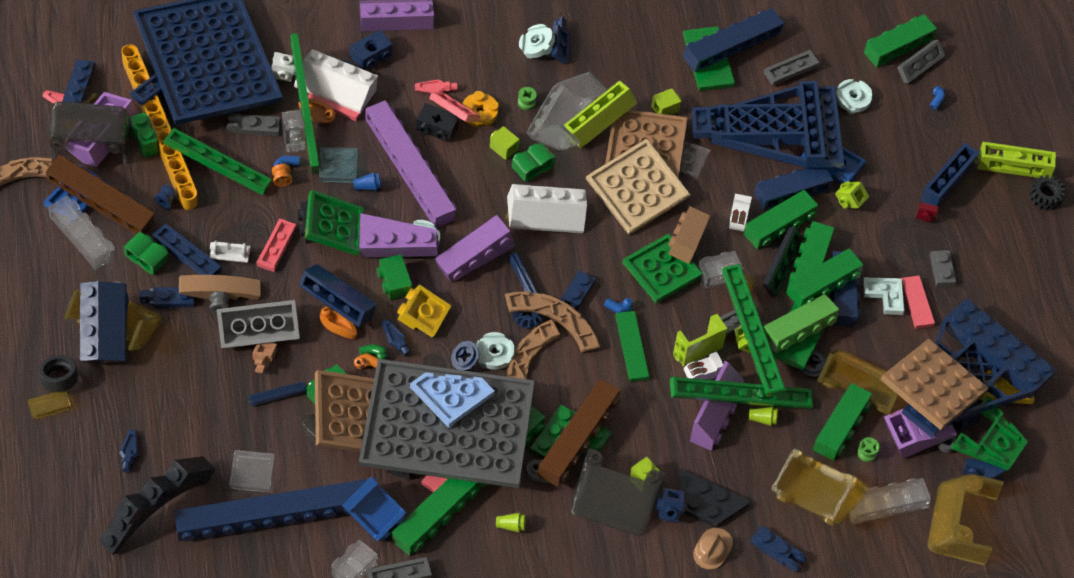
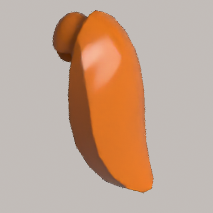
[298,98,335,123]
[320,307,357,340]

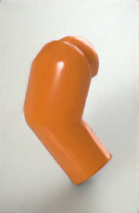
[354,354,378,369]

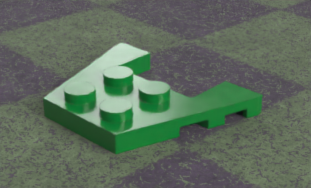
[951,396,1028,471]

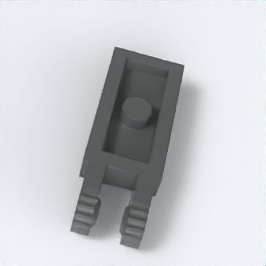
[227,113,280,136]

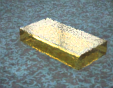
[27,391,72,420]

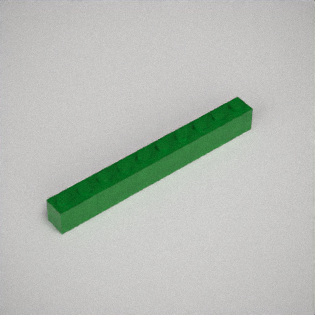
[392,406,545,556]

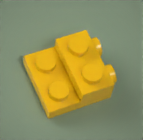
[397,284,451,337]

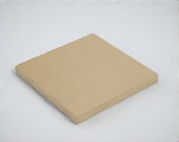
[586,139,690,235]

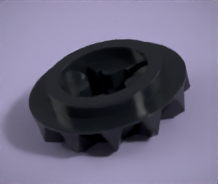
[797,351,828,379]

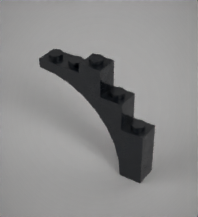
[99,456,216,555]

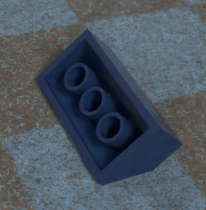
[80,281,127,364]

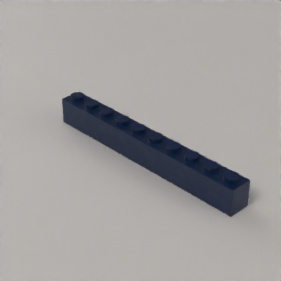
[174,477,376,542]

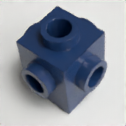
[656,488,686,522]

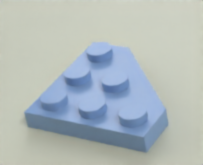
[410,373,495,428]

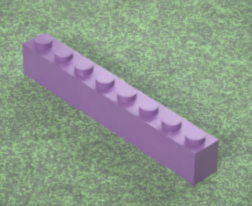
[366,101,457,228]

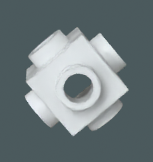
[271,52,295,82]

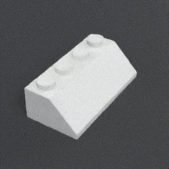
[294,49,378,113]
[507,184,587,233]

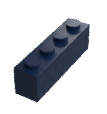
[920,142,980,207]
[754,168,833,211]
[831,251,861,327]
[298,264,377,327]

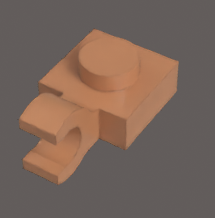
[252,343,277,373]

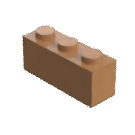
[668,207,710,264]

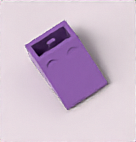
[884,409,957,459]

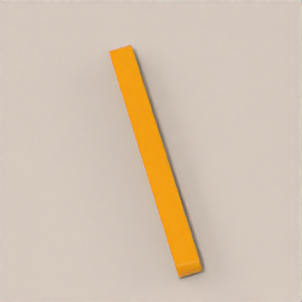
[121,44,198,210]

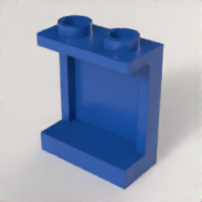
[342,477,406,541]

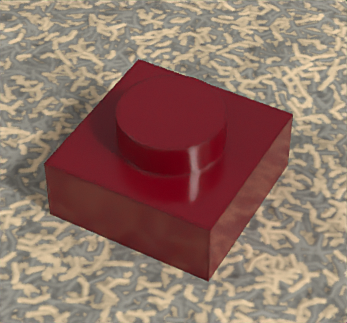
[916,202,938,223]

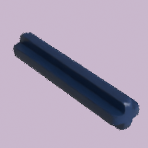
[509,252,539,294]
[249,381,307,406]

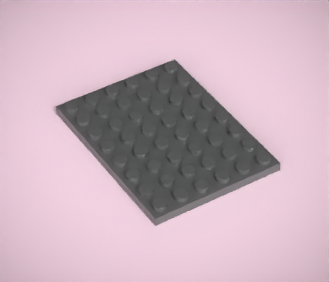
[359,359,535,488]

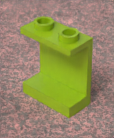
[673,314,727,367]

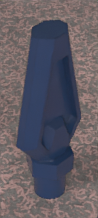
[382,319,411,357]
[119,429,139,473]

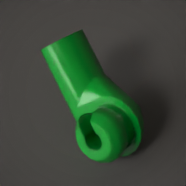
[359,344,387,359]

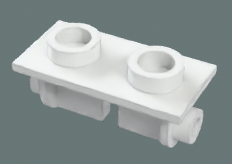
[210,241,250,263]

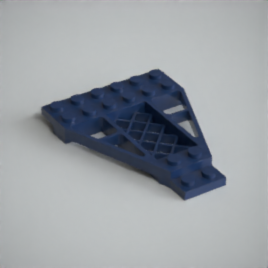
[692,81,844,168]
[901,298,1057,438]

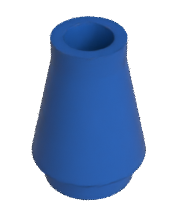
[353,172,382,191]

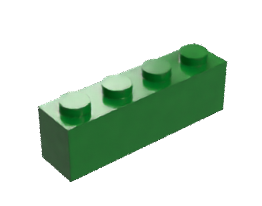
[864,14,937,68]
[744,190,818,250]
[789,221,834,282]
[786,248,863,307]
[813,383,872,461]

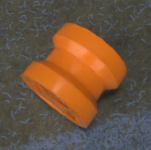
[272,164,292,187]

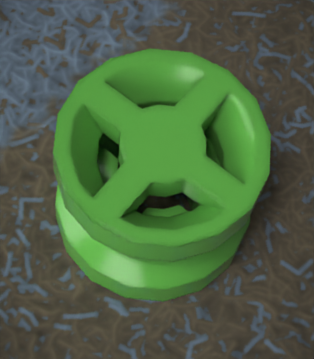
[518,87,537,110]
[857,437,879,462]

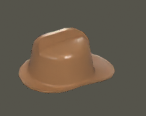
[693,528,733,570]

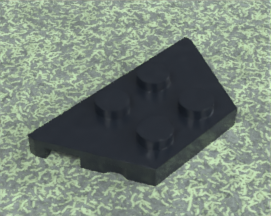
[678,469,750,528]

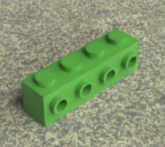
[764,294,839,353]

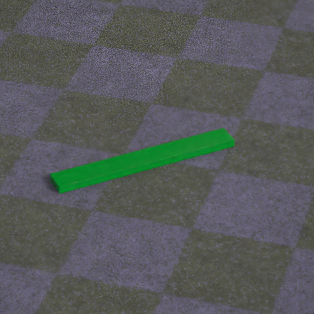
[290,33,319,174]
[721,264,786,397]
[670,377,813,410]

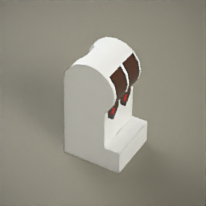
[729,194,752,232]
[684,352,723,380]

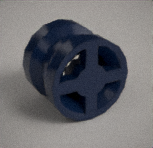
[154,185,179,209]

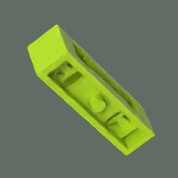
[977,142,1056,178]

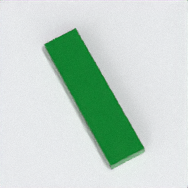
[615,311,649,382]

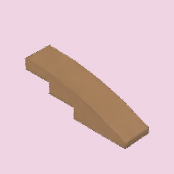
[179,275,260,300]

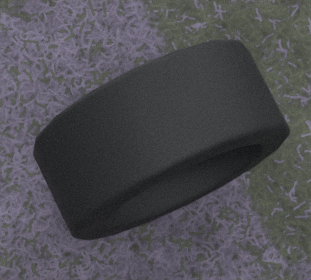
[38,355,78,392]

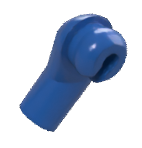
[930,86,946,110]
[274,155,300,166]
[604,298,634,313]

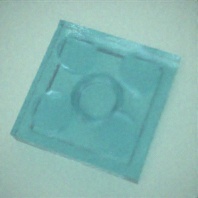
[319,147,358,183]

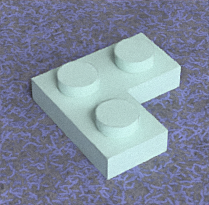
[863,277,904,315]

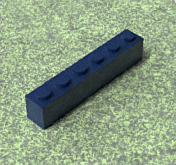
[683,8,784,72]

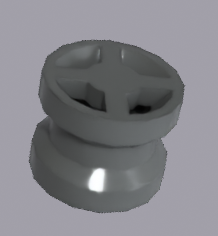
[210,291,229,314]

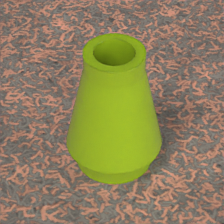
[749,407,778,426]
[496,513,526,533]

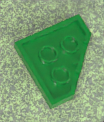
[530,405,612,459]

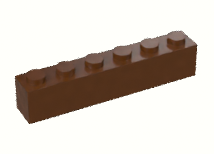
[46,155,154,234]
[537,379,621,487]

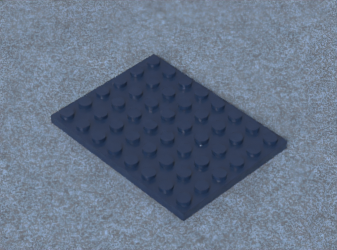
[133,0,283,125]

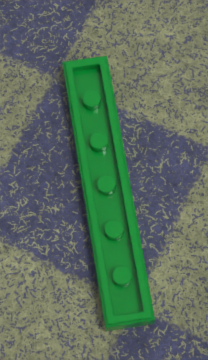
[164,128,272,195]

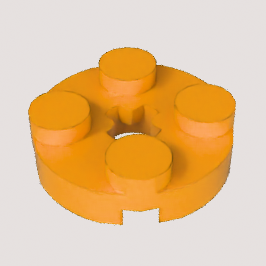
[462,91,498,127]

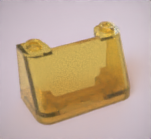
[771,448,870,526]

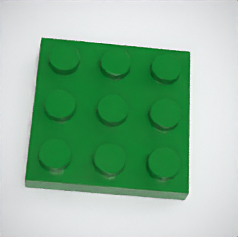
[305,190,363,256]
[622,233,702,303]

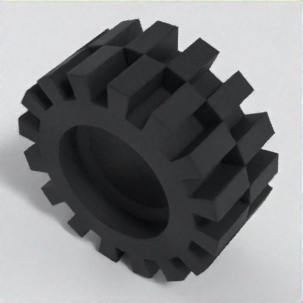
[1029,175,1066,211]

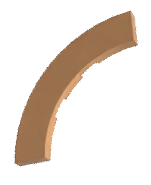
[0,157,54,186]
[505,291,600,353]
[507,319,560,404]

